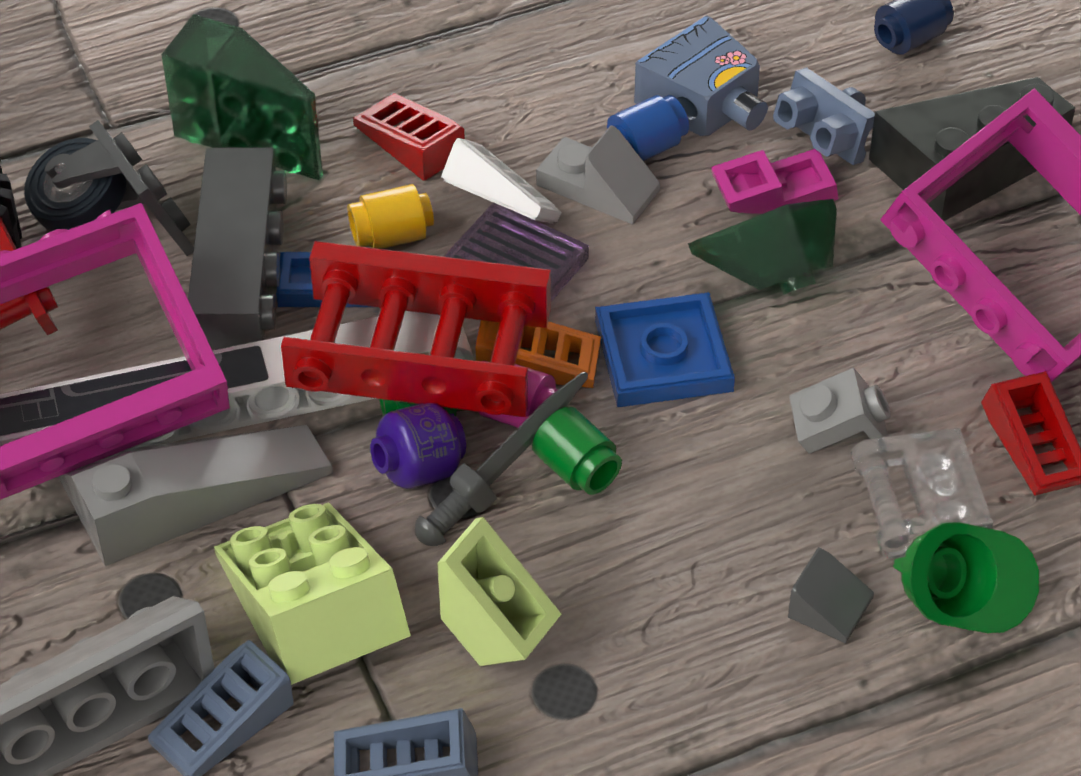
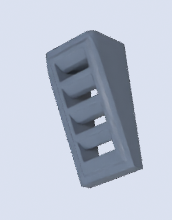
[148,640,294,776]
[334,708,478,776]

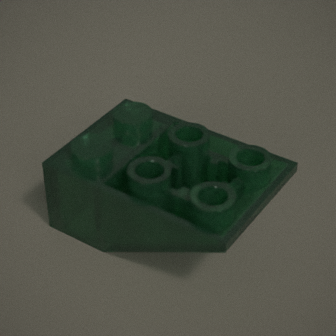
[161,14,323,180]

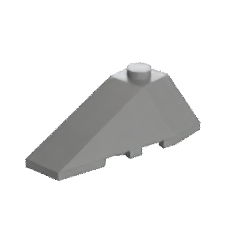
[59,425,333,566]

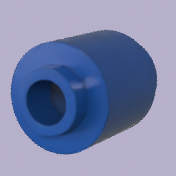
[605,95,689,161]

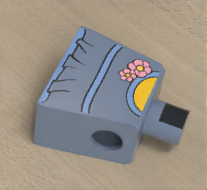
[634,15,768,136]

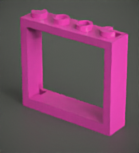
[880,88,1081,383]
[0,203,230,500]

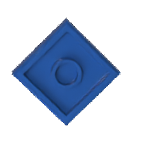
[595,292,735,408]

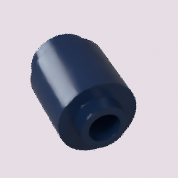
[874,0,954,55]

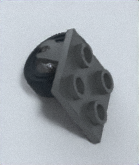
[24,120,194,256]

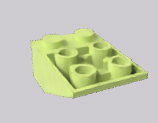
[214,502,411,685]

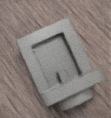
[789,367,891,454]

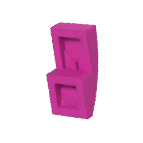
[711,149,838,214]

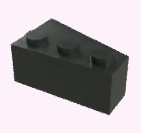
[869,77,1075,221]

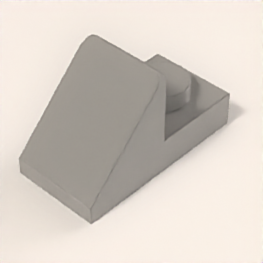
[536,125,660,225]

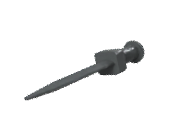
[415,372,588,546]

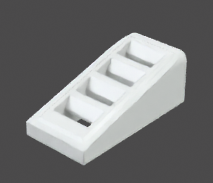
[441,138,561,223]

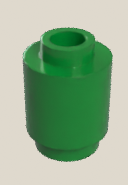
[532,406,622,495]

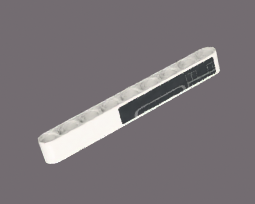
[0,311,475,448]

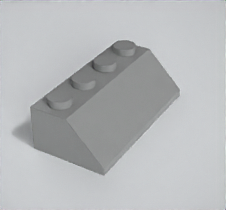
[0,596,215,776]

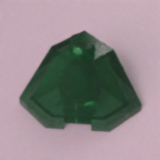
[688,199,837,295]

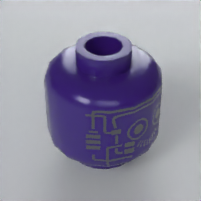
[370,403,466,489]

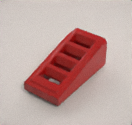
[353,93,465,181]
[981,371,1081,496]

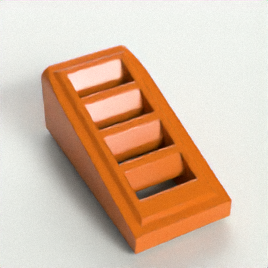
[475,320,601,388]

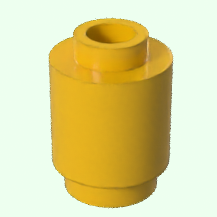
[347,184,434,249]

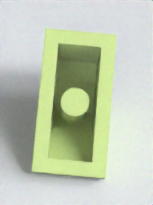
[437,517,562,666]

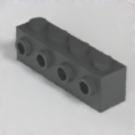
[188,148,287,351]

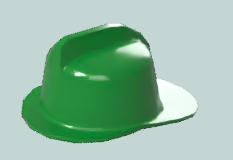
[893,522,1039,633]

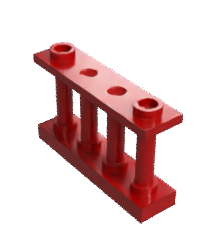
[281,241,551,418]

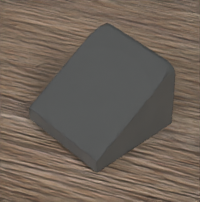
[788,547,874,643]

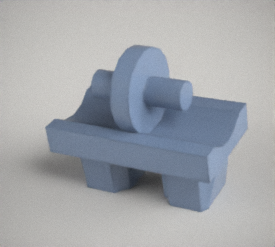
[773,67,875,165]

